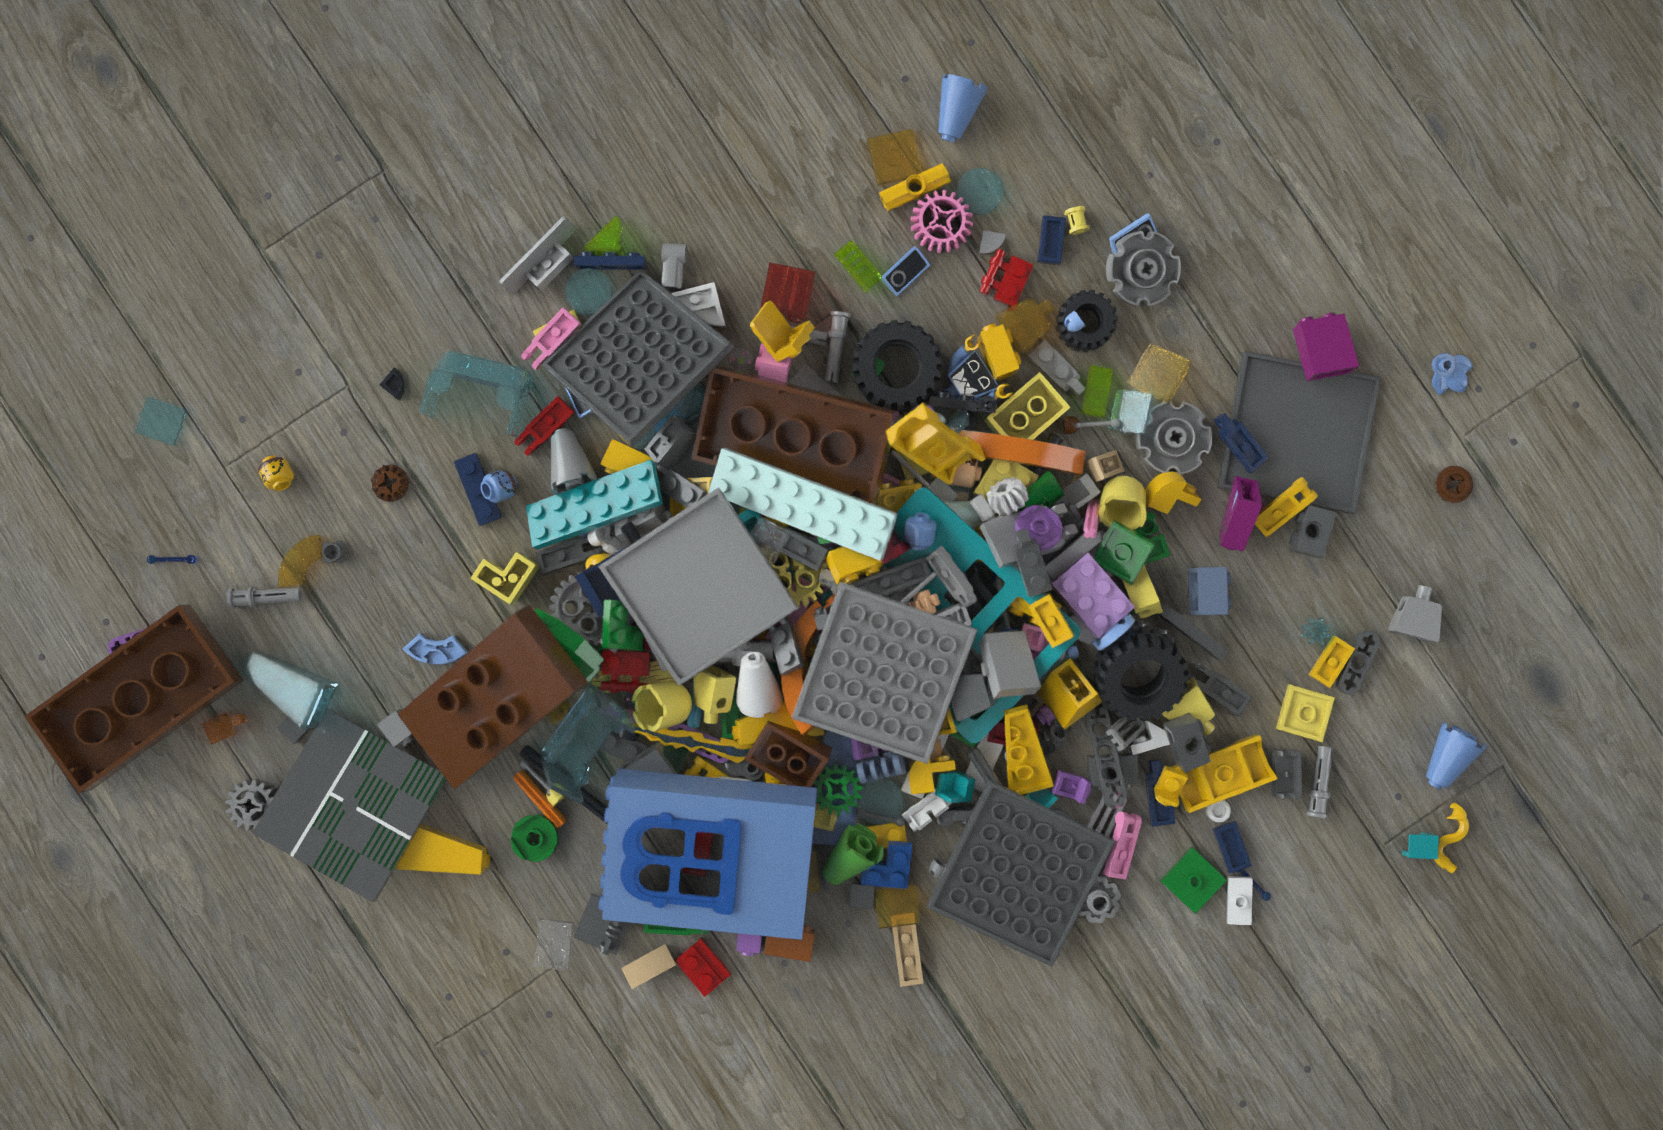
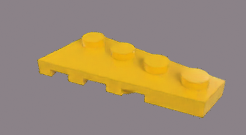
[1004,704,1054,795]

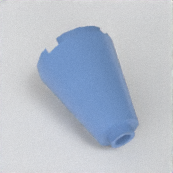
[938,74,988,143]
[1426,722,1487,790]

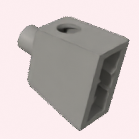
[1388,585,1442,642]

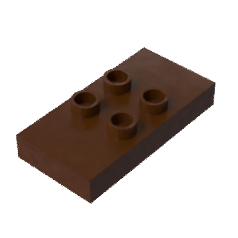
[692,365,899,505]
[24,605,244,793]
[397,605,589,789]

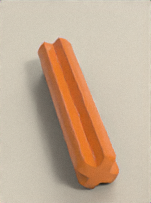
[513,770,567,828]

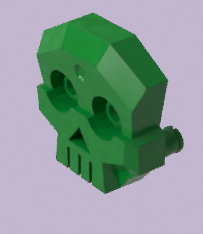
[535,608,605,686]

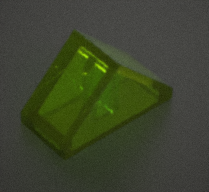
[583,216,622,256]

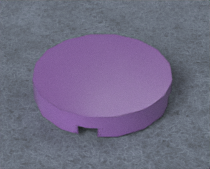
[1015,505,1063,552]

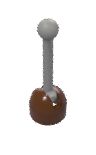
[1063,416,1120,435]

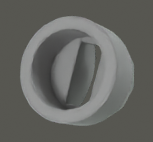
[929,858,946,879]

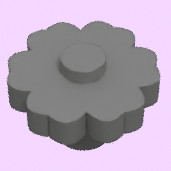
[1079,875,1121,923]

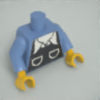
[944,334,1013,402]

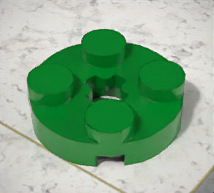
[511,814,559,862]

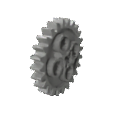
[548,572,603,647]

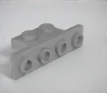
[499,216,576,295]

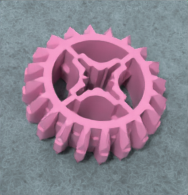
[910,190,973,254]

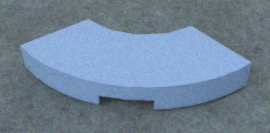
[403,633,469,664]

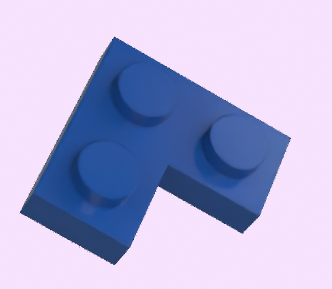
[861,840,912,889]

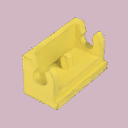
[1123,565,1163,618]

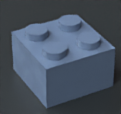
[1188,567,1231,615]

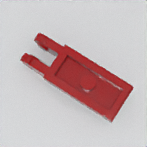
[514,396,575,457]

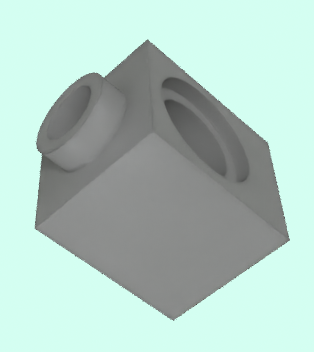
[377,709,415,747]

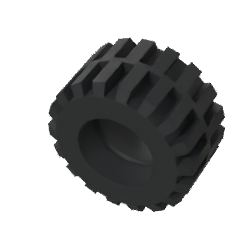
[1055,290,1118,352]

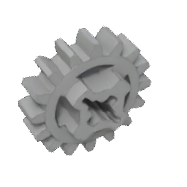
[225,779,275,831]

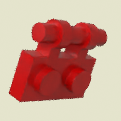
[979,249,1034,308]
[601,650,651,694]

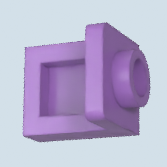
[1051,769,1091,804]

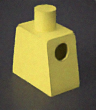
[693,665,736,724]
[1161,677,1215,736]

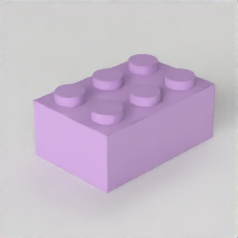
[1050,553,1135,638]

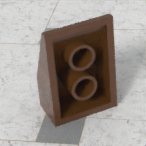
[744,721,832,787]

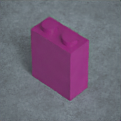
[1293,313,1359,382]

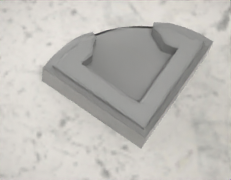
[979,230,1006,255]

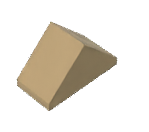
[1084,450,1125,483]

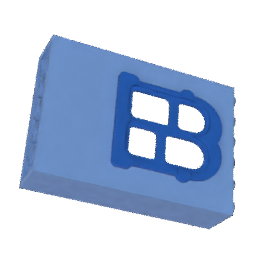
[599,768,817,940]

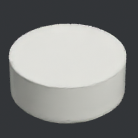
[1206,800,1231,823]

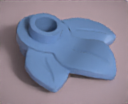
[1431,353,1473,395]

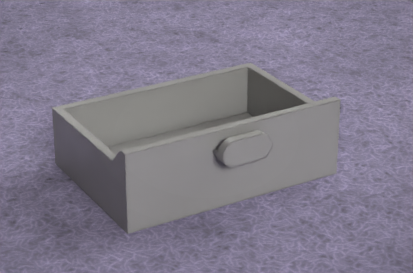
[1042,523,1101,580]
[978,631,1041,699]

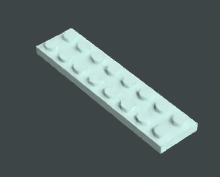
[709,448,898,560]

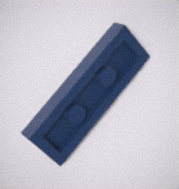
[574,252,647,270]
[454,453,503,526]

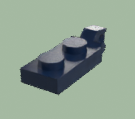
[1213,413,1268,473]
[1145,759,1176,827]

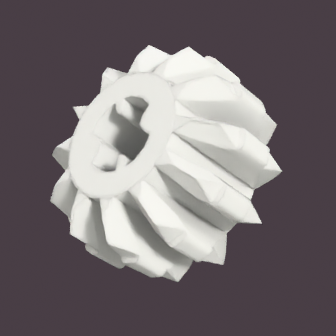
[986,477,1029,516]

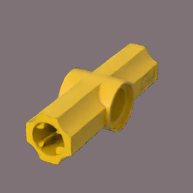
[879,163,951,212]

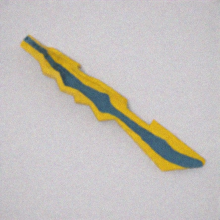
[630,723,752,763]

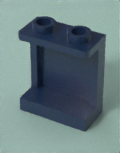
[575,547,626,618]

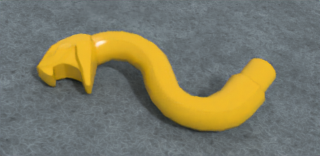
[1434,802,1469,873]

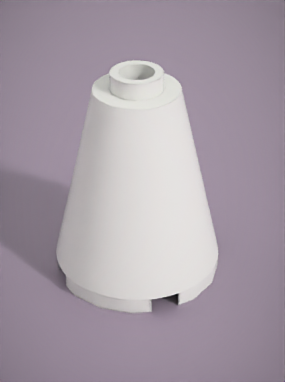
[736,652,783,718]

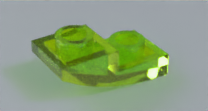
[1081,365,1113,418]

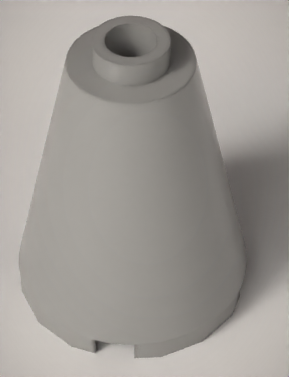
[551,428,597,494]

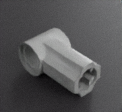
[661,243,687,291]

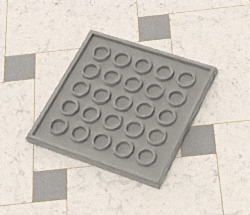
[792,581,977,764]

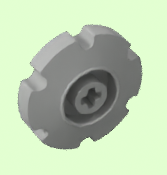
[1106,231,1181,306]
[1136,401,1212,475]

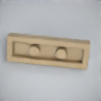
[891,912,924,987]

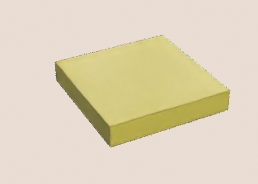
[1276,684,1335,742]

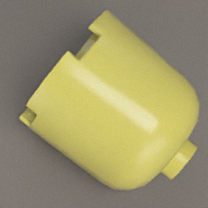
[1099,476,1147,530]
[632,681,692,732]

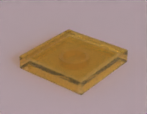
[867,129,922,186]
[1127,343,1192,404]

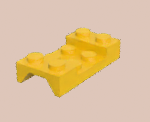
[886,404,986,485]
[1170,734,1277,813]

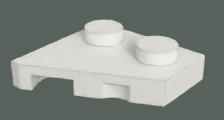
[671,282,726,328]

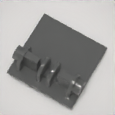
[574,894,630,955]

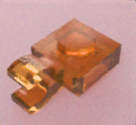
[202,713,248,745]

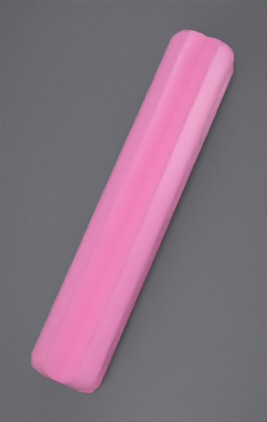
[1084,498,1100,539]

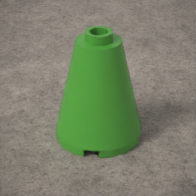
[822,824,884,885]

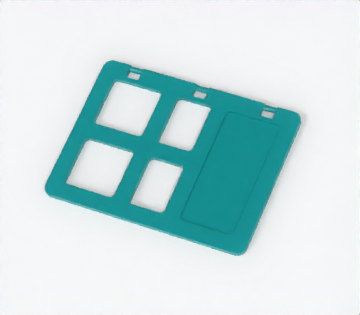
[821,487,1081,743]

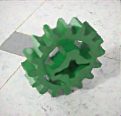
[813,764,863,816]

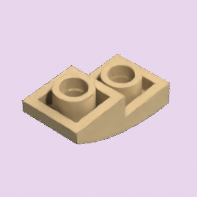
[621,944,676,989]

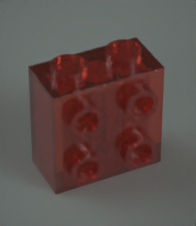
[760,262,816,323]

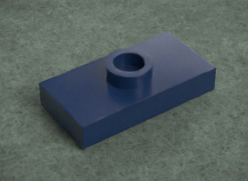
[1037,215,1066,265]
[1212,821,1252,874]

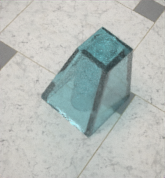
[244,652,338,730]

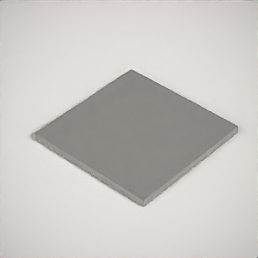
[598,487,799,686]

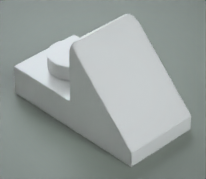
[1127,721,1169,755]

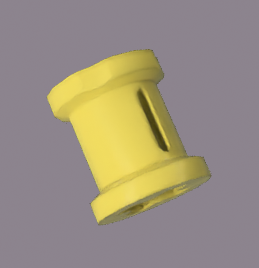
[1065,206,1090,235]

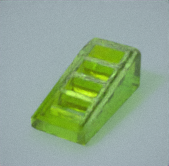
[833,240,881,293]

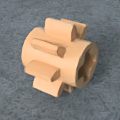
[909,589,940,613]

